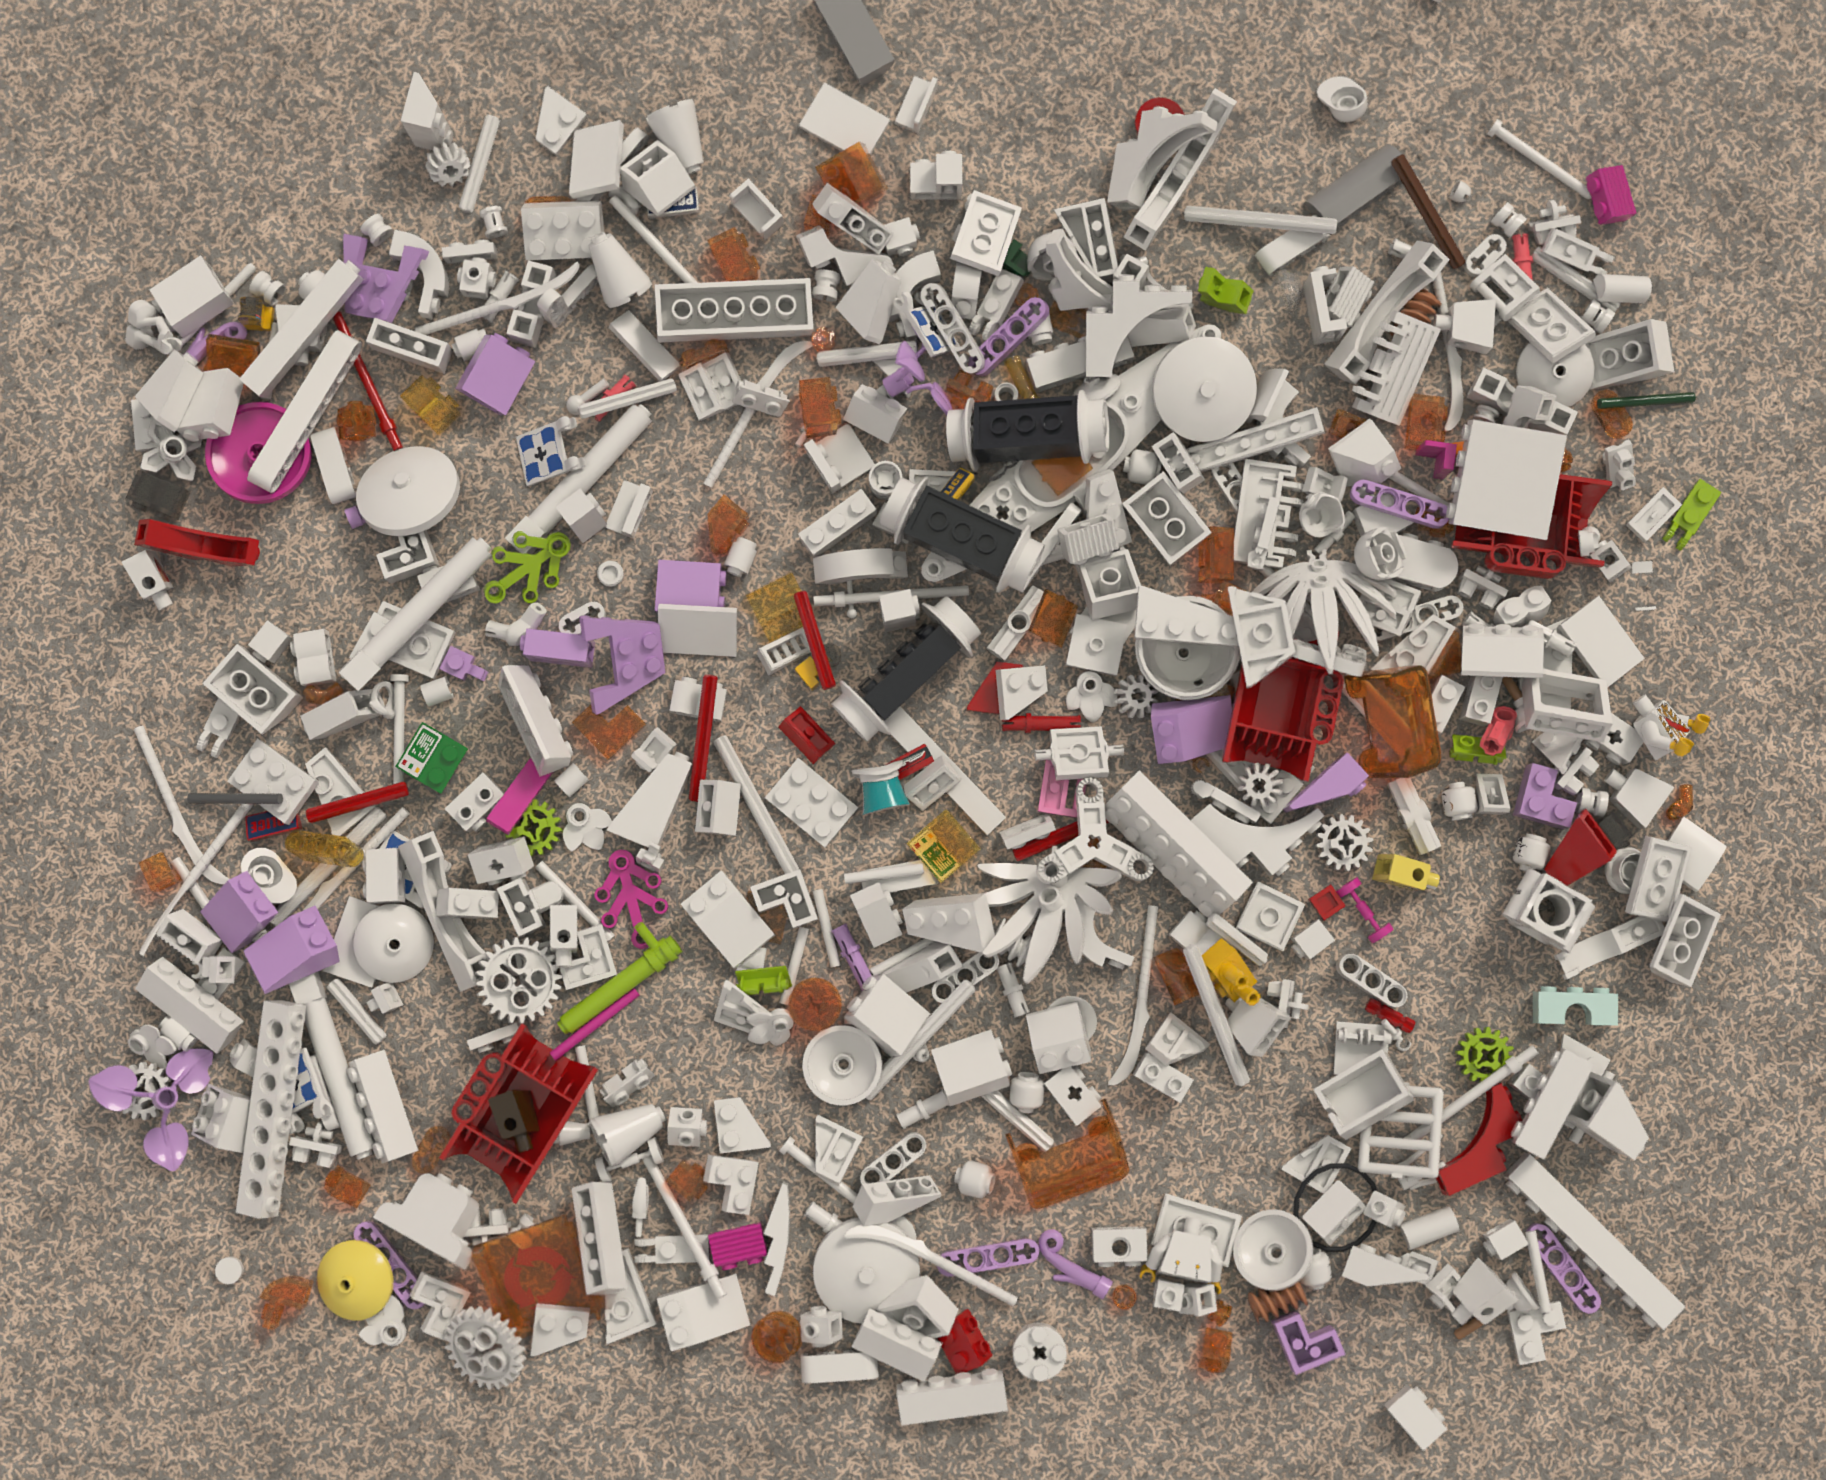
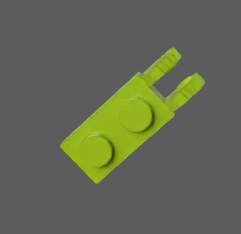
[1662,479,1722,551]

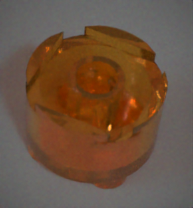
[789,978,842,1031]

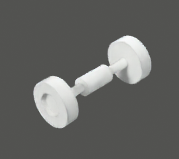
[595,1137,664,1183]

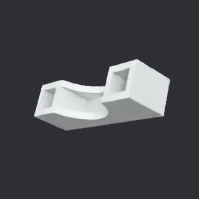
[1466,367,1578,435]

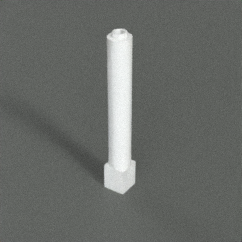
[505,404,652,554]
[338,537,492,691]
[289,972,375,1160]

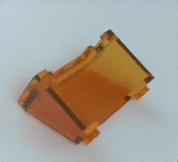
[1344,665,1441,778]

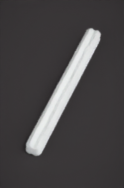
[1184,206,1337,234]
[714,735,799,874]
[270,807,387,926]
[1183,944,1250,1087]
[866,980,975,1100]

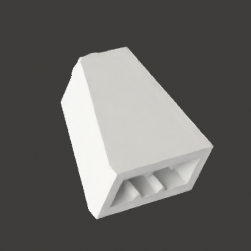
[836,259,901,344]
[135,349,204,432]
[300,689,385,740]

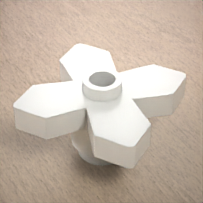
[140,419,202,482]

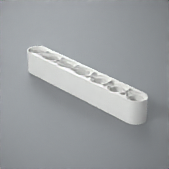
[247,330,362,493]

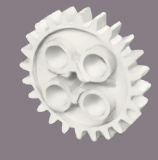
[474,937,562,1024]
[444,1306,526,1390]

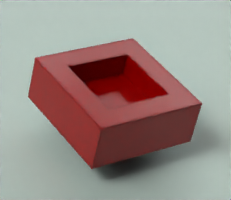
[1308,884,1346,921]

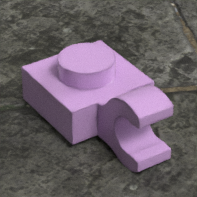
[439,646,489,681]

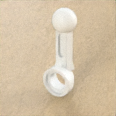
[1578,526,1600,557]

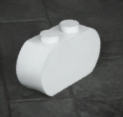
[1390,533,1458,592]

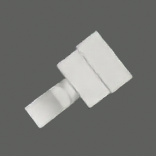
[192,956,235,983]

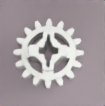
[1315,814,1373,871]
[122,1062,172,1120]

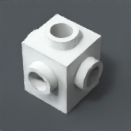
[457,258,496,300]
[668,1107,707,1147]
[799,1306,843,1347]

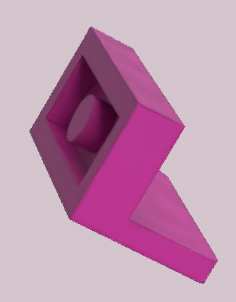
[1415,440,1457,480]

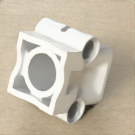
[1502,869,1595,953]

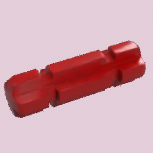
[1365,998,1416,1033]

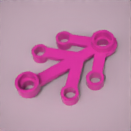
[594,850,669,949]

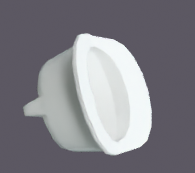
[241,848,297,904]

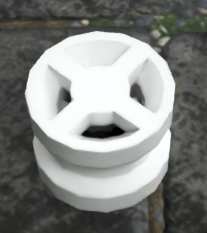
[360,214,394,247]

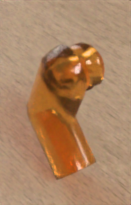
[303,681,345,705]
[1666,784,1693,821]

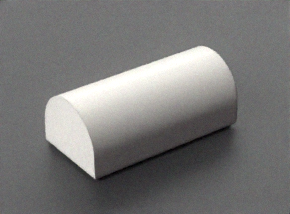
[1593,274,1652,304]
[1399,1206,1460,1250]

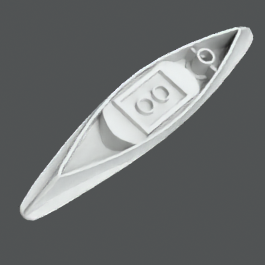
[921,324,1221,582]

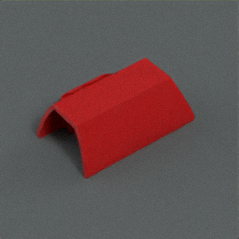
[1451,474,1612,579]
[1221,631,1344,782]
[439,1023,599,1204]

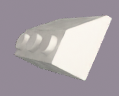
[401,72,453,150]
[1122,471,1212,567]
[1461,623,1544,678]
[202,644,304,734]
[1649,893,1721,987]

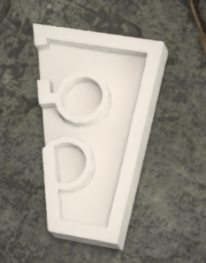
[1085,469,1132,558]

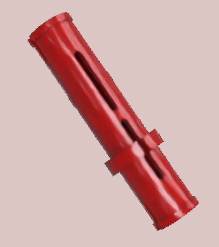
[1002,713,1081,733]

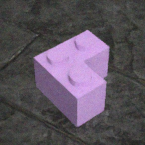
[1513,763,1577,830]
[1271,1310,1345,1375]

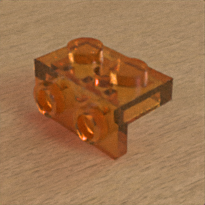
[203,334,260,377]

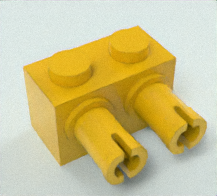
[1202,938,1260,1006]

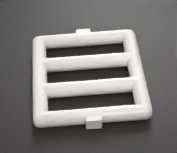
[1358,1082,1444,1179]

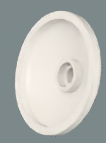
[1516,342,1594,407]
[353,904,434,983]
[802,1025,882,1105]
[1233,1210,1313,1291]

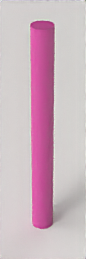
[549,988,640,1061]

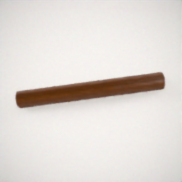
[1391,154,1465,270]

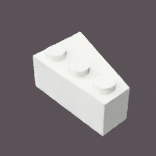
[1054,198,1119,283]
[902,893,995,953]

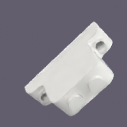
[373,1173,479,1270]

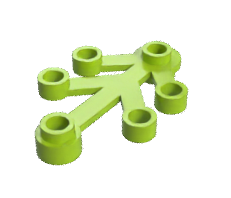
[483,531,571,604]

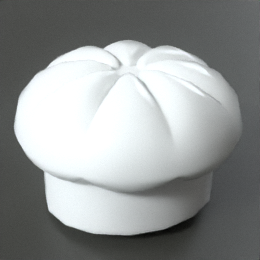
[1604,847,1641,894]

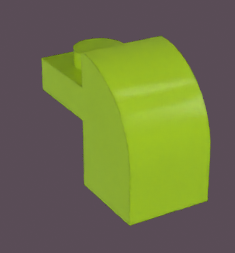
[1198,267,1254,314]

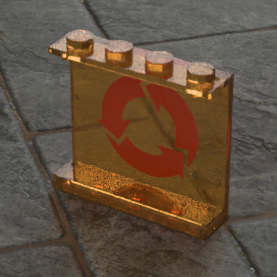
[472,1214,604,1345]

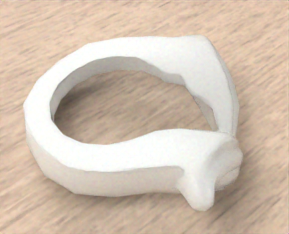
[369,681,395,719]

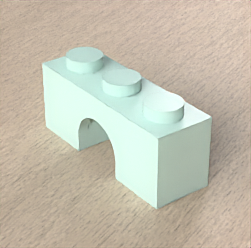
[1533,986,1618,1026]

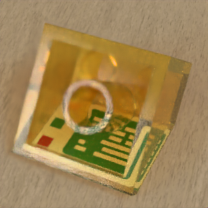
[906,809,983,883]

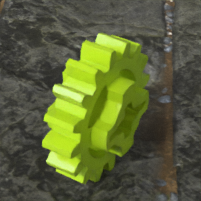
[505,799,563,856]
[1455,1027,1514,1083]

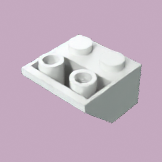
[620,140,695,216]
[191,1083,251,1153]

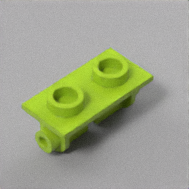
[1449,734,1507,765]
[735,966,792,995]

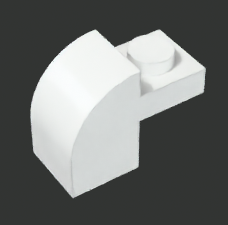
[950,261,982,320]

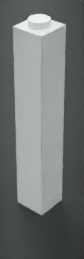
[239,259,364,399]

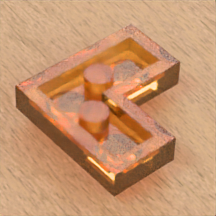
[572,704,647,760]

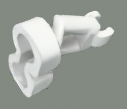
[125,300,182,355]

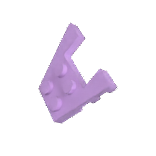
[343,234,429,323]
[579,615,665,714]

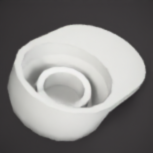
[1317,76,1368,122]

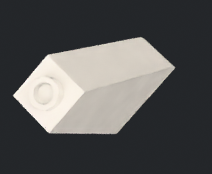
[607,751,693,848]

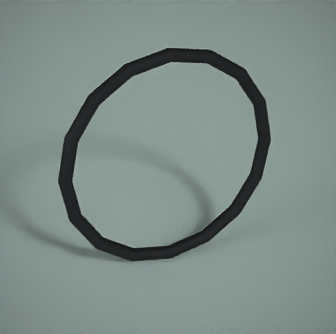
[1293,1163,1377,1252]

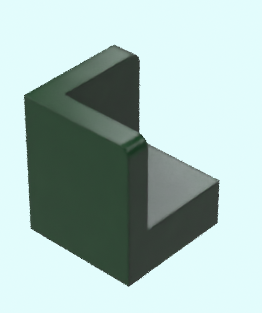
[1002,239,1031,281]

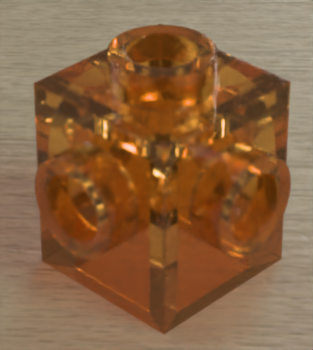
[336,401,376,442]

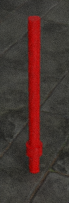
[333,311,403,451]

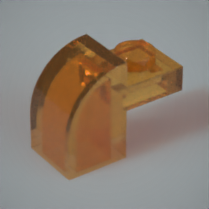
[260,1275,314,1330]

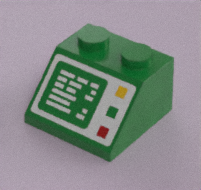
[395,722,468,794]

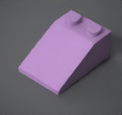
[1151,695,1232,764]
[1283,752,1369,813]
[243,906,340,994]

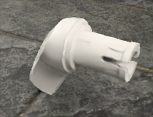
[485,603,547,646]

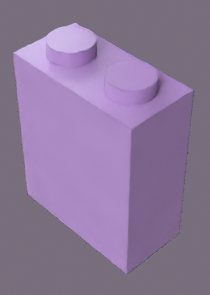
[455,333,535,415]
[655,560,727,615]
[520,628,595,668]
[200,871,279,953]

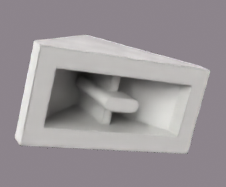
[1475,774,1511,815]

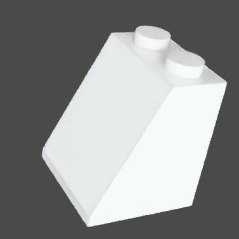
[1566,1072,1649,1160]

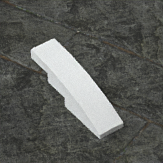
[764,1182,790,1296]

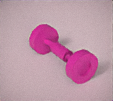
[1336,877,1394,944]

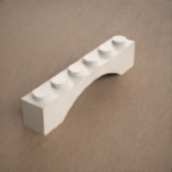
[1324,240,1450,384]
[398,831,496,992]

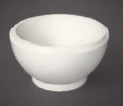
[1135,596,1240,700]

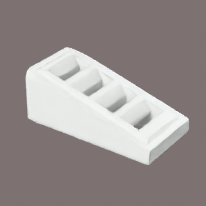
[757,627,811,676]

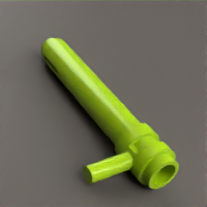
[557,922,683,1035]

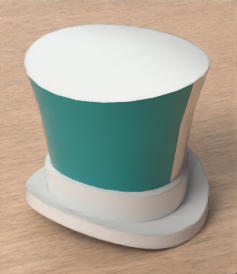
[852,760,911,815]

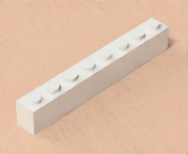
[1503,1153,1685,1330]

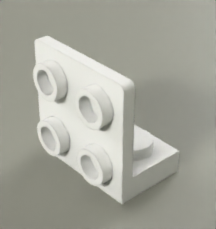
[804,424,875,494]

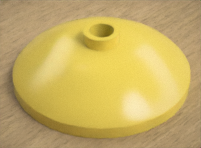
[317,1240,393,1321]

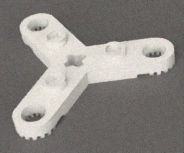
[1036,777,1154,884]

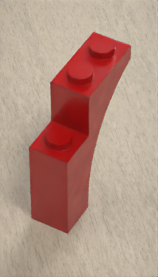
[134,519,260,567]
[1435,1083,1523,1196]

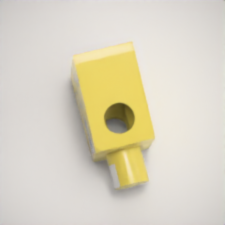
[1372,854,1440,891]

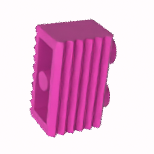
[1586,165,1637,225]
[708,1222,768,1270]

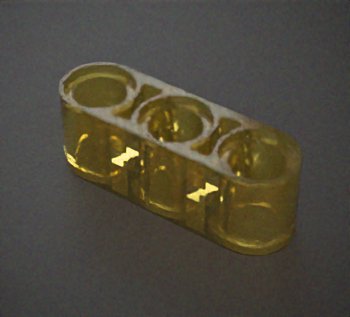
[285,830,364,867]

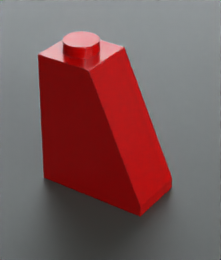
[1544,808,1617,886]

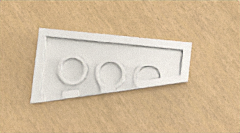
[1134,585,1239,647]

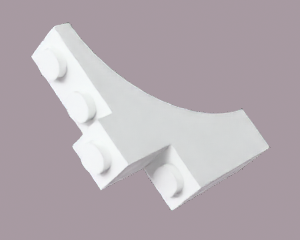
[1107,107,1218,211]
[1086,274,1192,377]
[1190,804,1324,876]

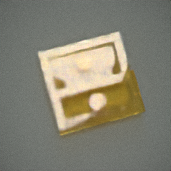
[745,572,816,643]

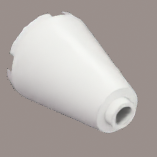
[646,99,704,175]
[589,232,652,308]
[589,1104,666,1168]

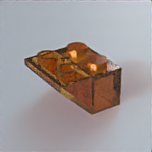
[815,142,888,205]

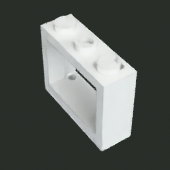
[1521,669,1613,742]

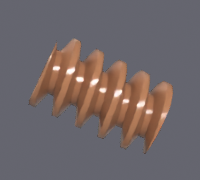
[1389,289,1441,337]
[1248,1281,1308,1325]

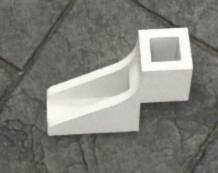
[796,225,894,286]

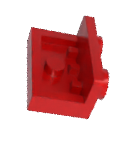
[937,1309,992,1374]

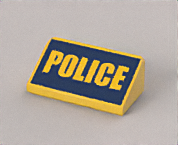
[940,468,975,500]

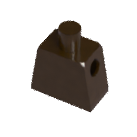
[488,1090,539,1154]

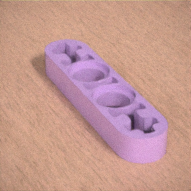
[968,297,1049,376]
[1350,479,1450,528]
[354,1221,425,1309]
[1526,1223,1601,1313]
[937,1238,1039,1276]

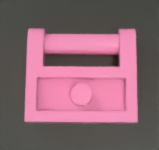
[1037,760,1087,819]

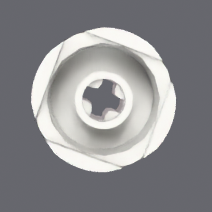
[1012,1322,1067,1381]

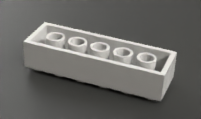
[655,278,813,343]
[1105,770,1253,918]

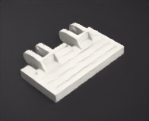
[1351,310,1441,426]
[1230,459,1304,569]

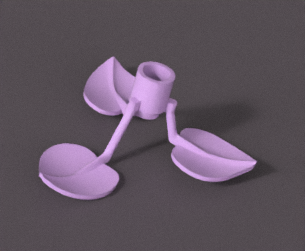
[882,326,953,416]
[88,1049,213,1171]

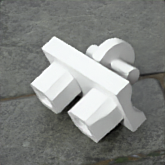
[1527,200,1581,245]
[1602,439,1636,490]
[1457,565,1508,610]
[1552,747,1599,795]
[1267,979,1309,1028]
[289,1121,343,1168]
[464,1208,511,1253]

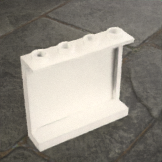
[1446,420,1567,540]

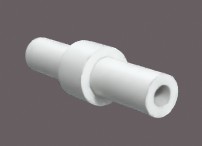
[1314,510,1356,555]

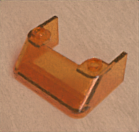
[1005,1098,1130,1209]

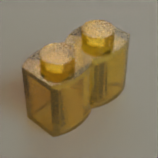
[400,375,460,436]

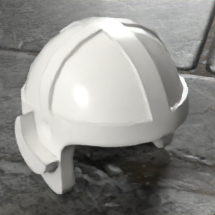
[1299,492,1345,538]

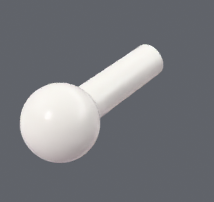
[566,378,610,415]

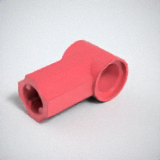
[1480,706,1517,756]

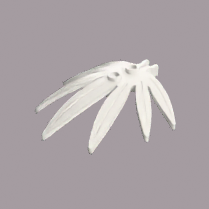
[1251,549,1396,674]
[978,846,1122,983]

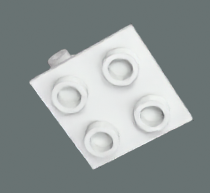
[1333,1021,1392,1075]

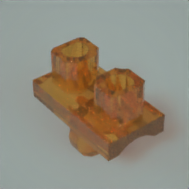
[946,370,993,409]

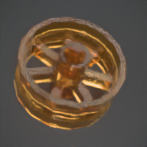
[751,1311,802,1363]

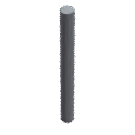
[187,793,283,804]

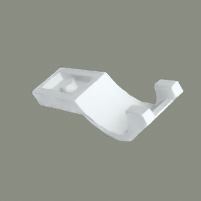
[1553,916,1665,980]

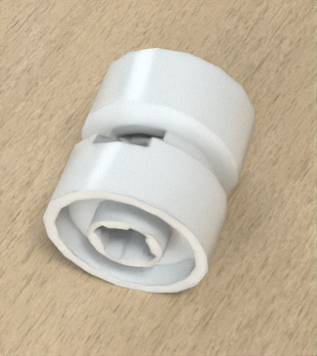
[869,461,902,500]

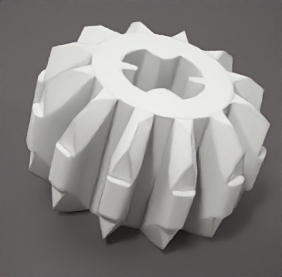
[426,142,470,187]
[1114,675,1158,718]
[1238,763,1283,807]

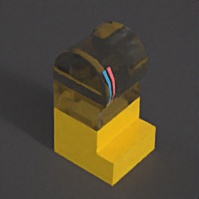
[238,297,274,331]
[795,643,842,691]

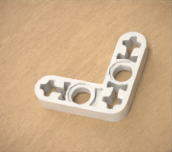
[537,264,598,328]
[1293,639,1366,676]

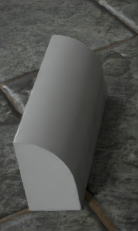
[813,0,895,87]
[1303,144,1414,228]

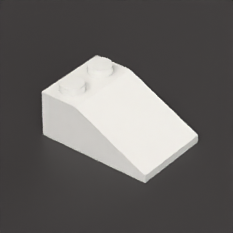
[1585,319,1674,390]
[681,870,775,969]
[657,1273,750,1351]

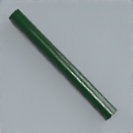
[1597,392,1696,409]

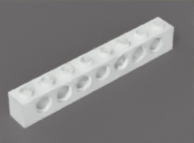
[236,1000,306,1219]

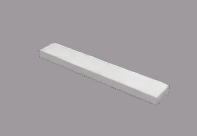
[1186,407,1325,473]
[882,706,1006,836]

